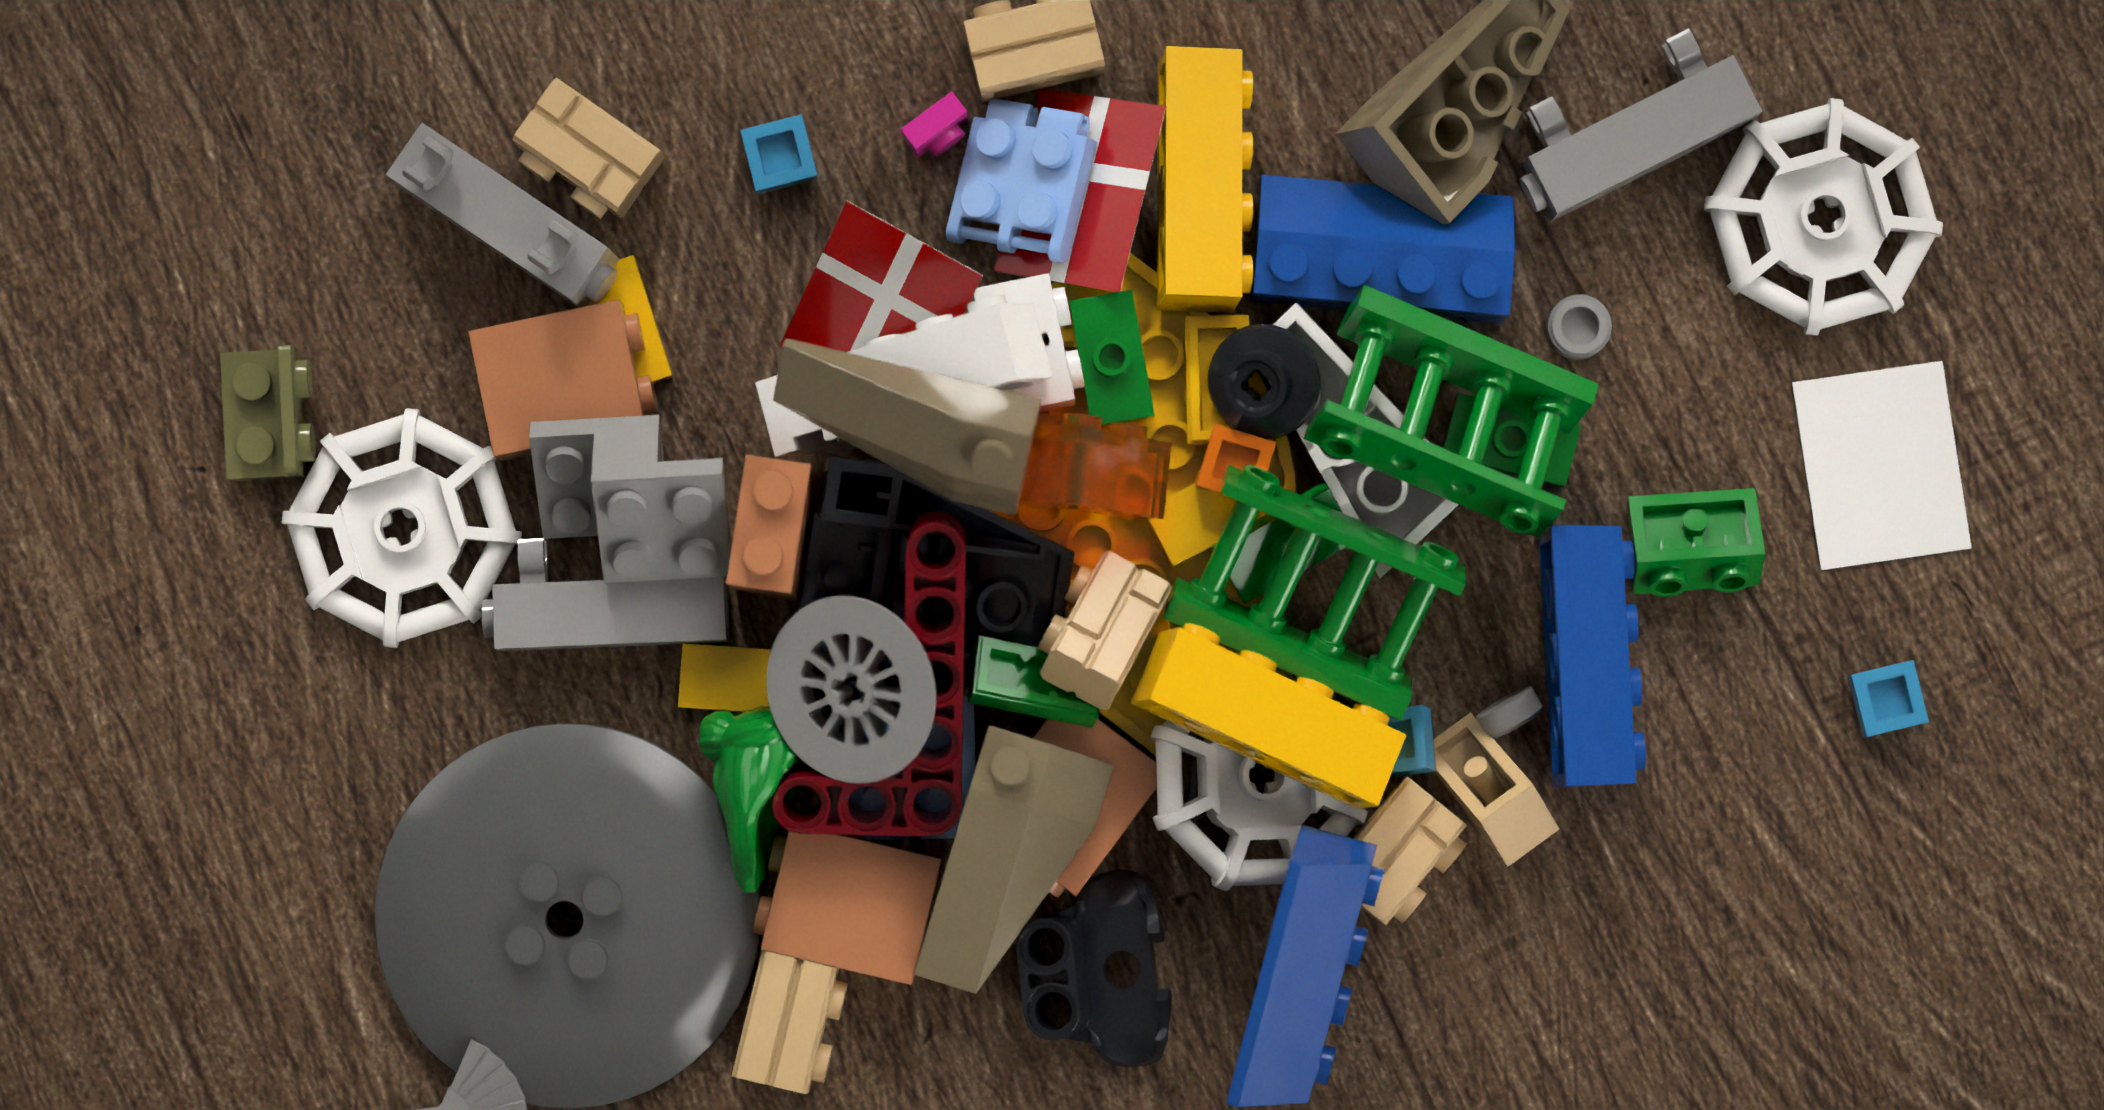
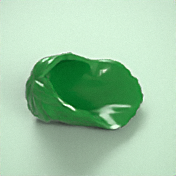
[699,706,805,893]

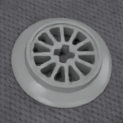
[766,596,936,783]

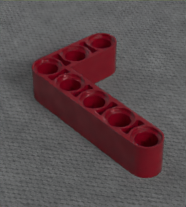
[772,511,966,836]

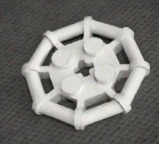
[1704,98,1943,336]
[282,408,522,648]
[1150,667,1368,891]

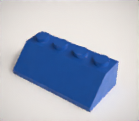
[1250,175,1515,324]
[1538,525,1646,788]
[1226,825,1384,1107]

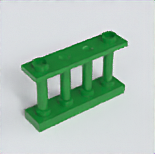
[1304,285,1599,538]
[1164,464,1466,720]

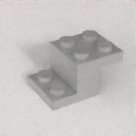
[529,415,732,583]

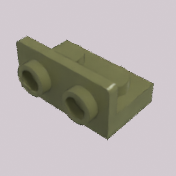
[220,345,316,481]

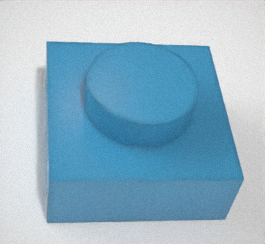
[740,114,818,195]
[1847,660,1929,738]
[1386,705,1436,778]

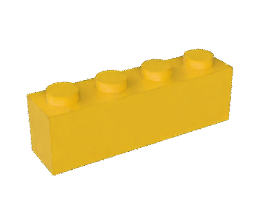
[1157,46,1253,313]
[1130,623,1406,809]

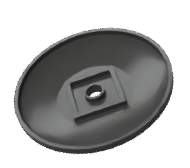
[375,723,760,1108]

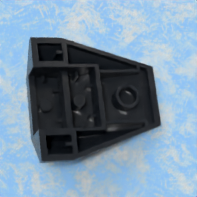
[795,454,1075,715]

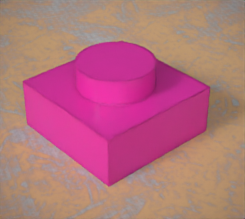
[901,91,968,158]

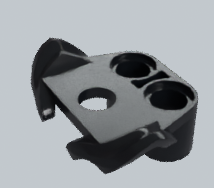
[1016,869,1172,1067]

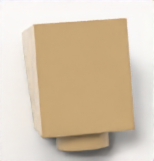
[1433,712,1559,867]

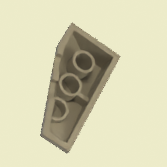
[1335,0,1570,224]
[773,338,1042,516]
[914,725,1114,994]

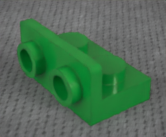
[1626,488,1765,597]

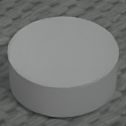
[1546,294,1612,360]
[1476,686,1543,739]

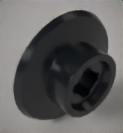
[1208,324,1320,439]

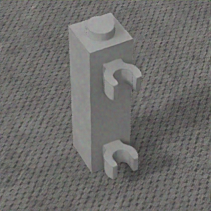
[1519,28,1762,222]
[386,123,619,308]
[482,538,730,651]

